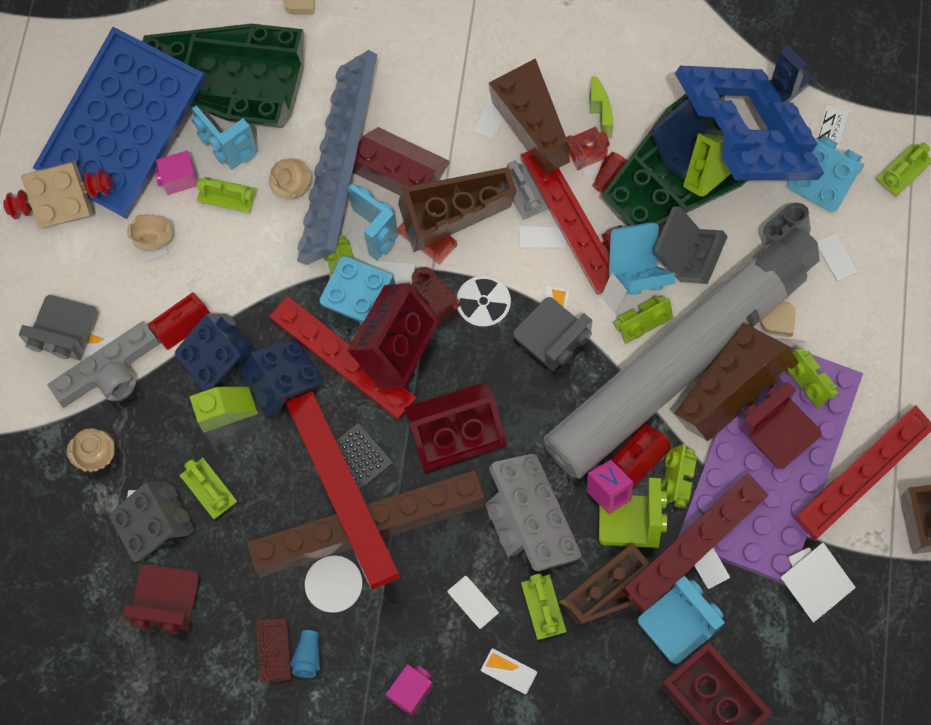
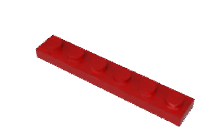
[520,151,610,295]
[269,296,417,422]
[794,405,931,540]

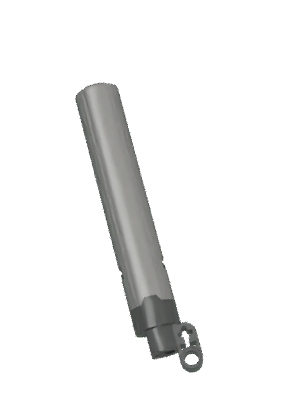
[544,203,820,479]

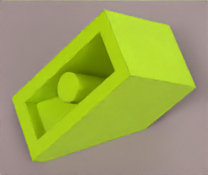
[683,133,731,196]
[189,387,258,433]

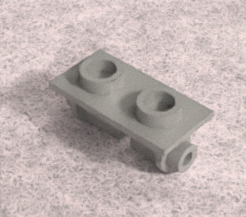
[507,160,548,220]

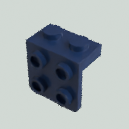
[651,98,716,181]
[175,313,256,391]
[239,339,324,417]

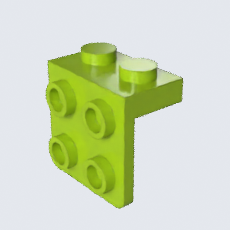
[599,478,667,548]

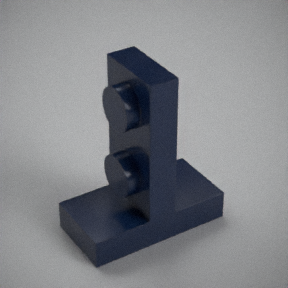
[770,46,814,102]

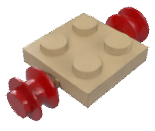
[3,161,113,229]

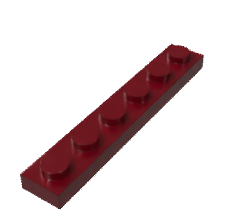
[622,473,769,613]

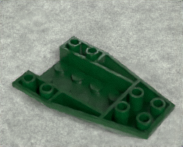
[142,23,304,127]
[601,93,749,226]

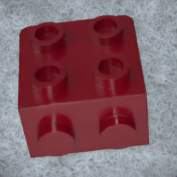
[740,382,822,469]
[123,565,199,634]

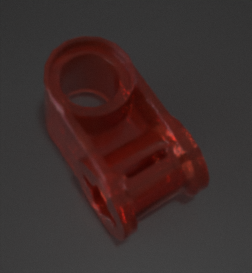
[411,267,461,321]

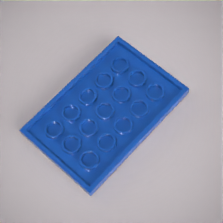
[33,27,207,219]

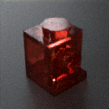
[566,126,610,171]

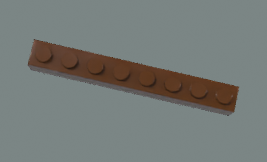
[247,470,485,578]

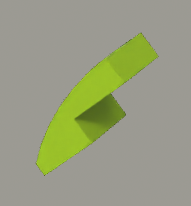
[590,76,613,138]

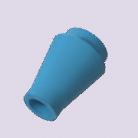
[290,630,320,678]

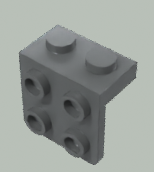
[654,206,728,284]
[18,295,98,361]
[513,297,593,372]
[110,481,195,562]

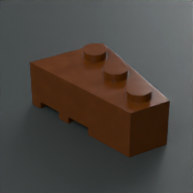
[558,543,671,626]

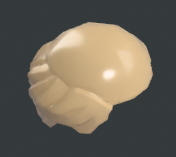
[269,158,312,200]
[127,214,172,251]
[67,428,115,473]

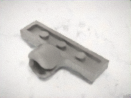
[47,321,159,408]

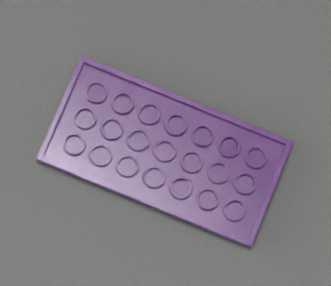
[678,346,863,585]

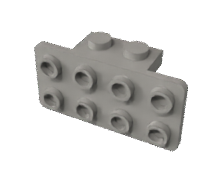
[485,454,581,571]

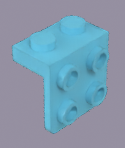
[191,106,258,170]
[788,136,865,212]
[347,184,398,261]
[609,222,675,295]
[320,256,395,325]
[638,576,725,665]

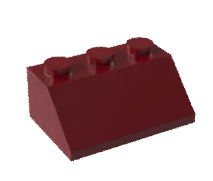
[352,127,450,195]
[404,382,507,472]

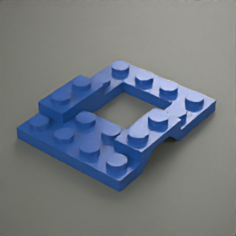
[675,65,824,180]

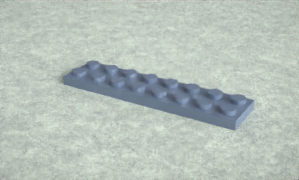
[297,50,377,265]

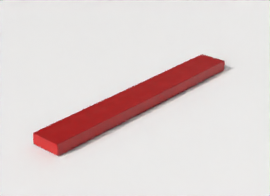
[286,391,400,590]

